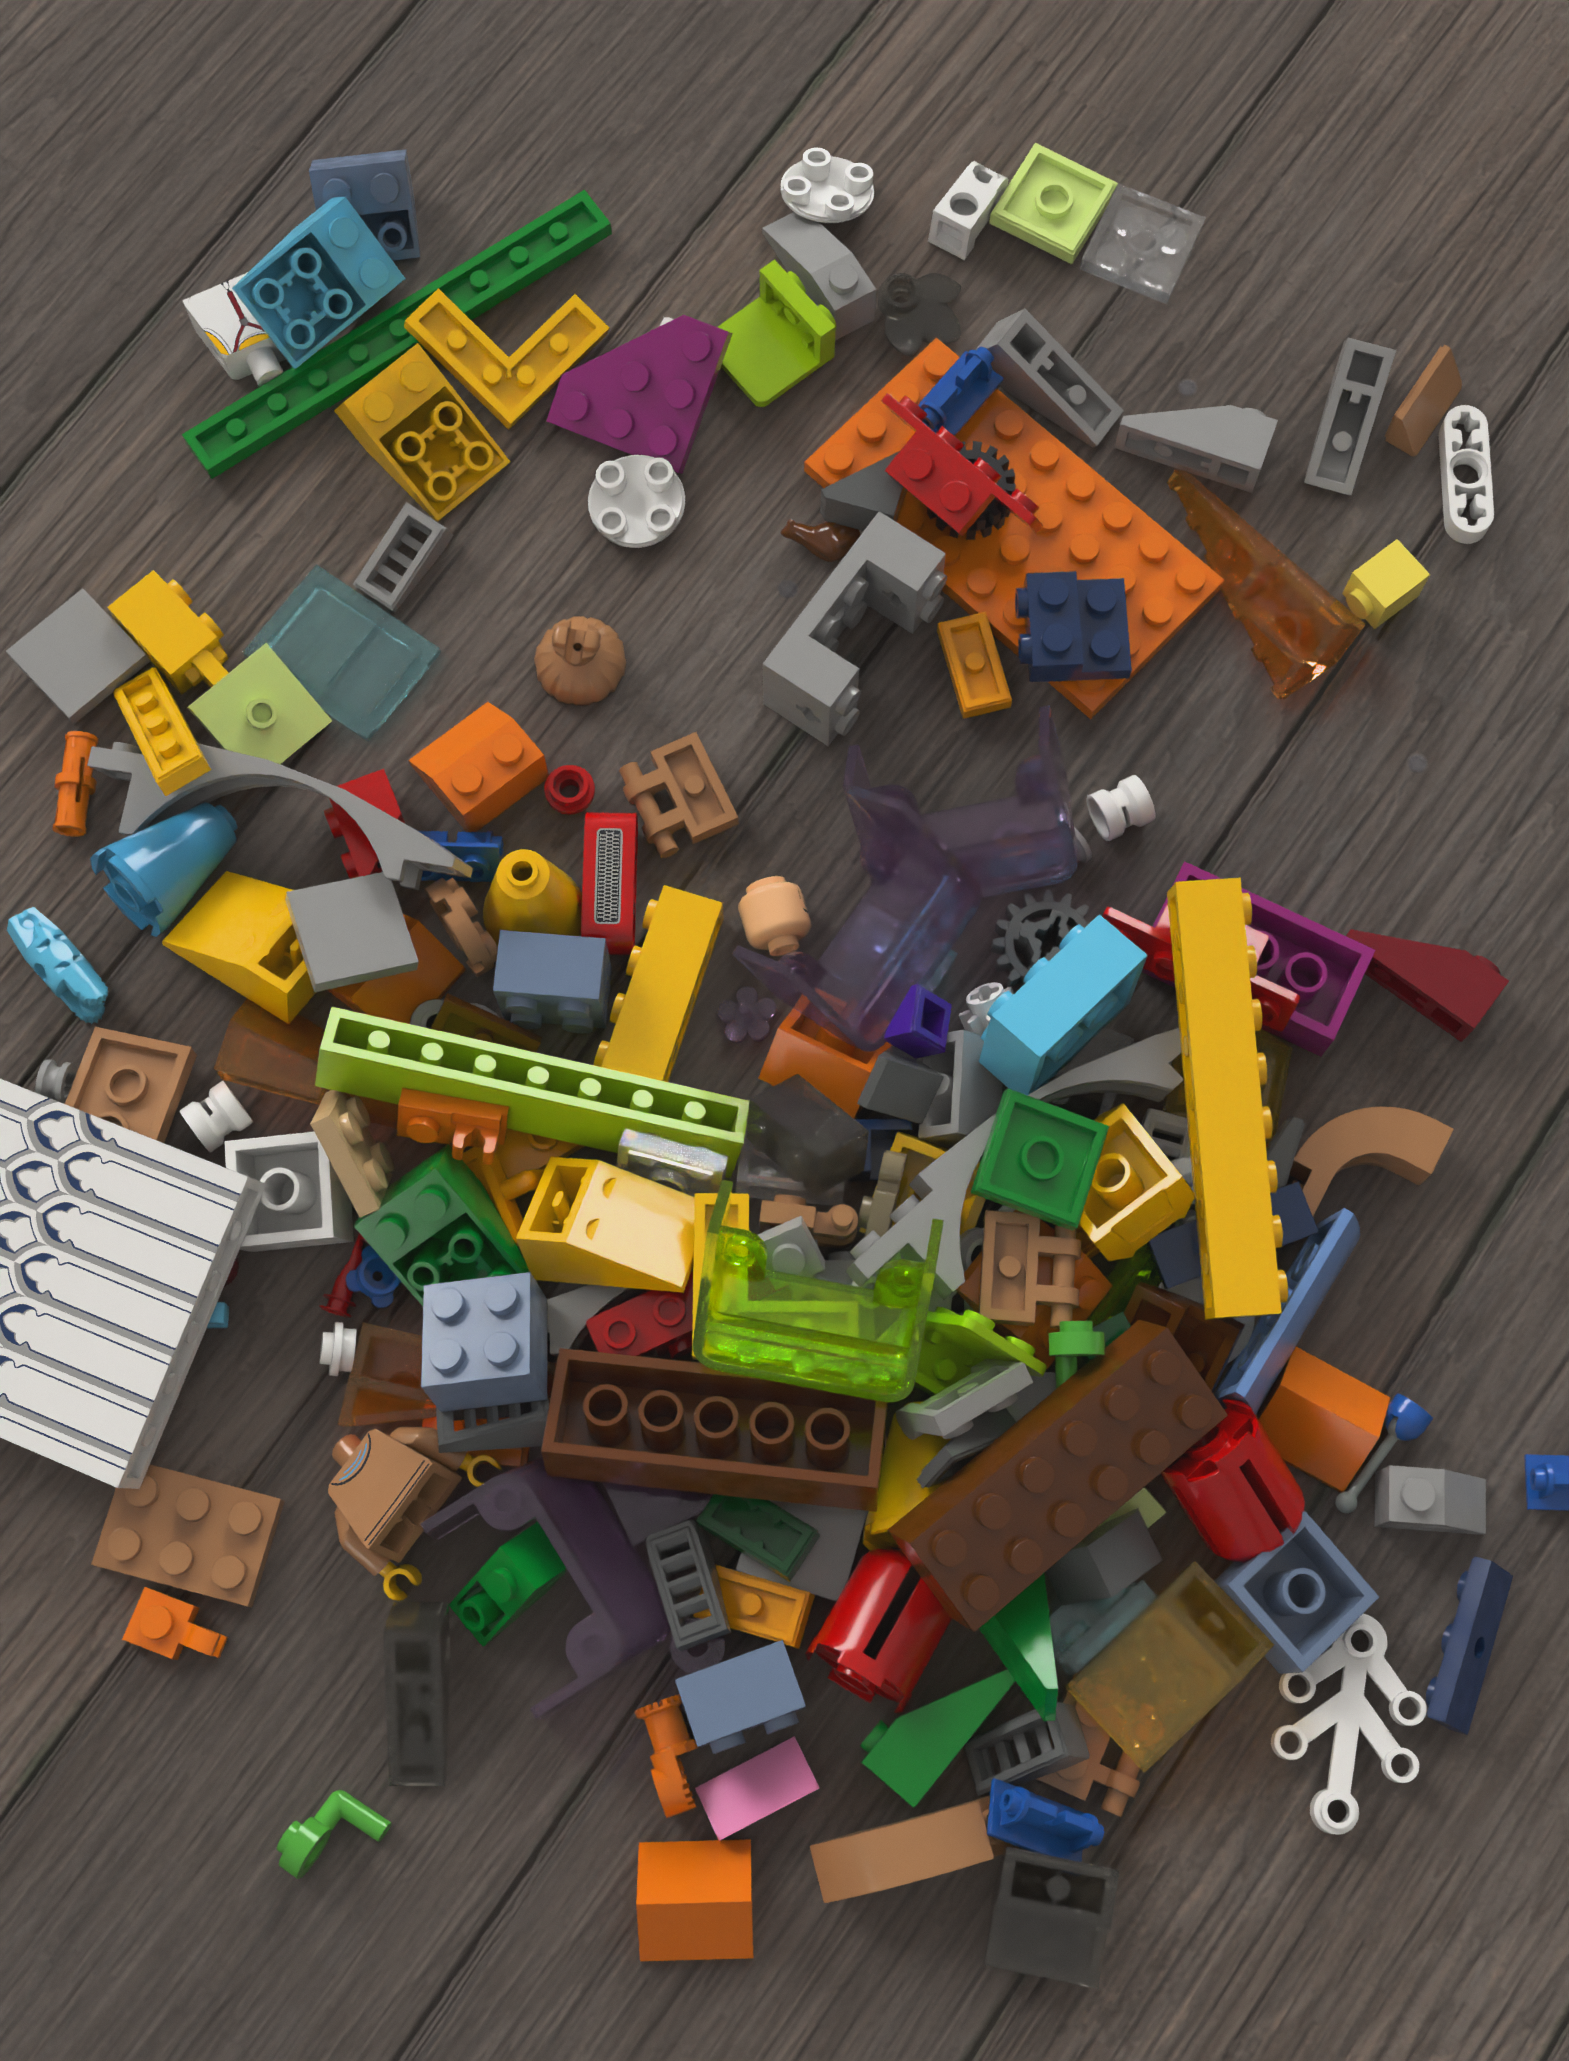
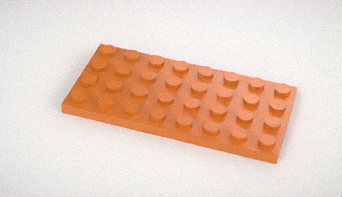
[804,337,1225,719]

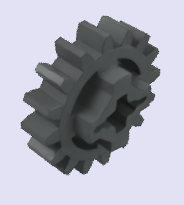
[991,890,1091,988]

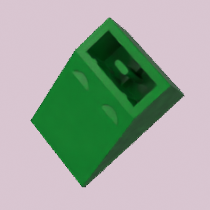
[354,1144,538,1306]

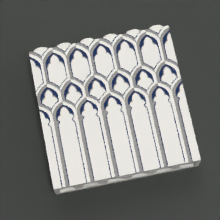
[0,1079,266,1489]

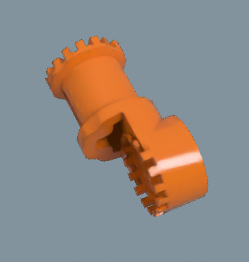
[635,1694,700,1818]

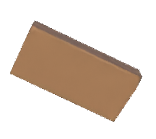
[1385,344,1462,456]

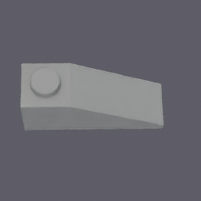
[762,212,876,341]
[976,309,1124,448]
[1304,338,1396,496]
[1114,405,1278,493]

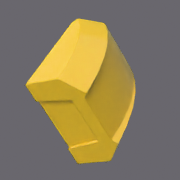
[1079,1103,1196,1261]

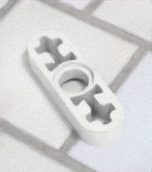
[1438,405,1494,544]

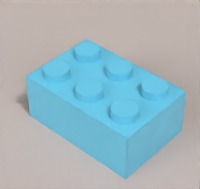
[979,914,1148,1095]

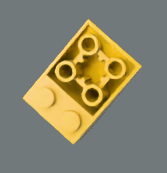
[334,343,511,522]
[162,871,316,1024]
[516,1157,695,1293]

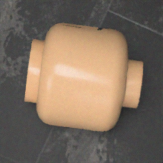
[738,876,811,956]

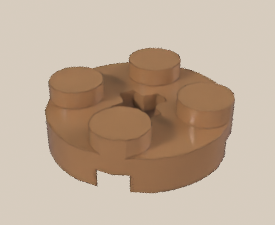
[424,878,498,978]

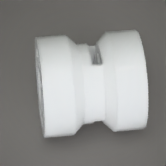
[1087,775,1156,841]
[179,1080,253,1153]

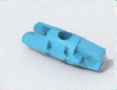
[7,907,109,1024]

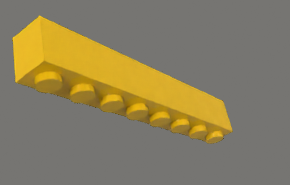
[1167,878,1288,1320]

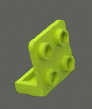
[718,259,837,407]
[884,1306,1047,1396]

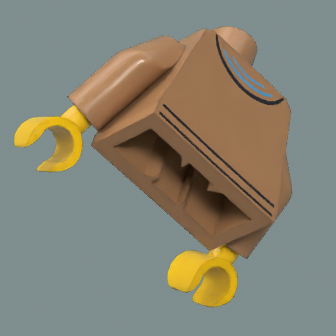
[328,1427,502,1601]

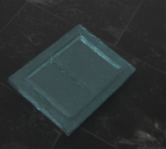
[243,564,441,742]

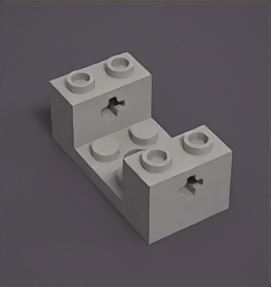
[763,511,947,746]

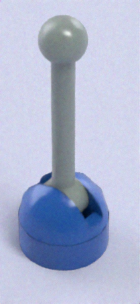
[1335,1393,1433,1513]

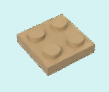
[310,1090,394,1218]

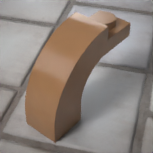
[1289,1106,1454,1216]
[810,1795,1019,1903]

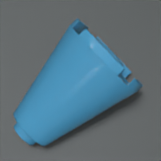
[90,802,237,937]

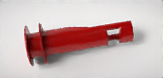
[319,1233,369,1318]

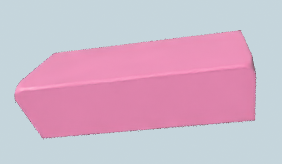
[695,1736,820,1841]

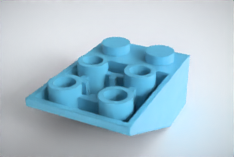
[232,197,406,369]

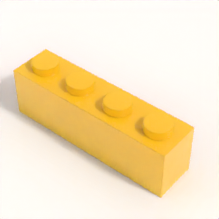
[593,885,724,1082]

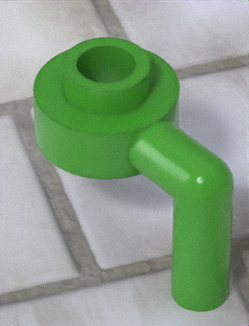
[1048,1321,1105,1389]
[276,1790,392,1879]

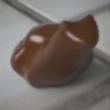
[781,519,861,562]

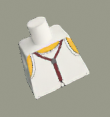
[182,272,286,387]

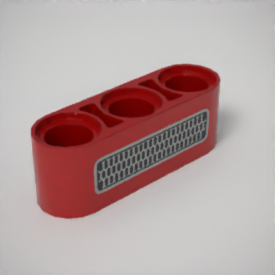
[581,812,638,955]

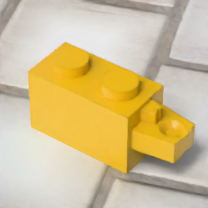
[107,570,229,695]

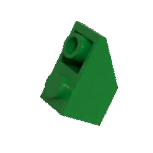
[449,1520,576,1647]

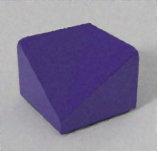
[884,984,952,1059]

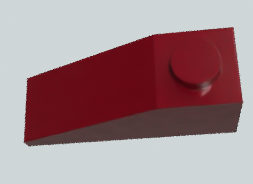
[1346,929,1509,1043]

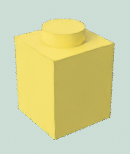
[1342,539,1430,629]

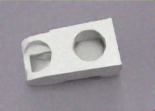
[928,161,1009,261]

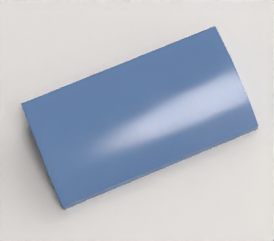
[1214,1208,1360,1415]

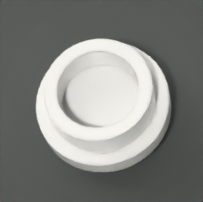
[319,1322,356,1376]

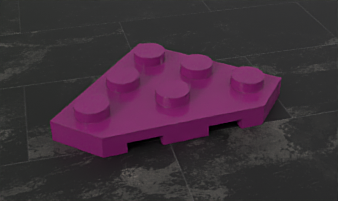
[546,315,733,474]

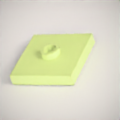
[989,143,1118,264]
[187,643,332,764]

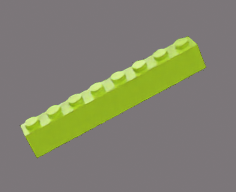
[315,1007,750,1178]

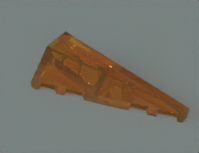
[1167,469,1366,699]

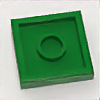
[971,1088,1109,1231]

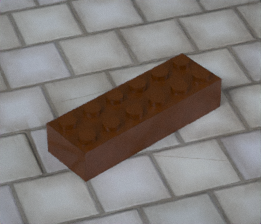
[887,1320,1228,1632]
[541,1348,889,1512]

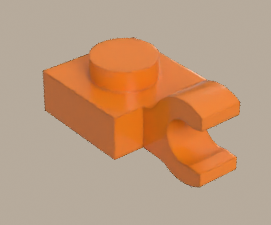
[122,1587,228,1660]

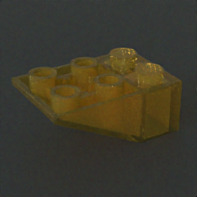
[1065,1561,1274,1772]

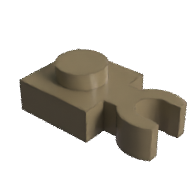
[857,1150,907,1238]

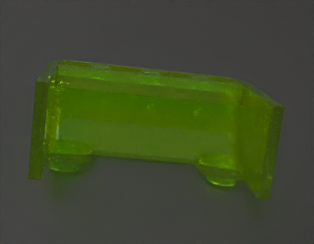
[692,1180,944,1402]

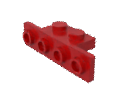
[881,393,1043,537]
[1102,903,1300,1032]
[586,1245,790,1358]

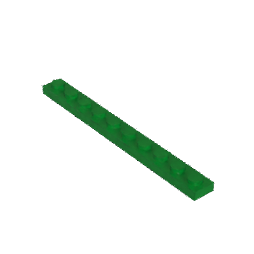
[182,190,612,479]

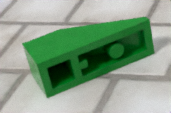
[979,1573,1058,1721]
[859,1669,1015,1808]

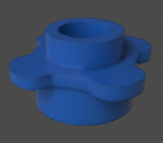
[345,1246,402,1308]

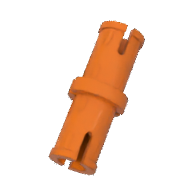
[52,731,98,837]

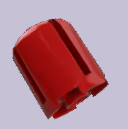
[1161,1399,1305,1563]
[805,1548,952,1713]

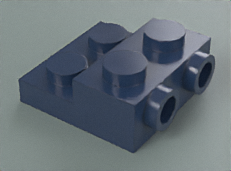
[1015,571,1132,682]

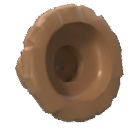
[534,616,627,705]

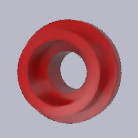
[544,765,595,815]

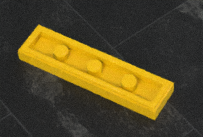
[113,667,211,796]

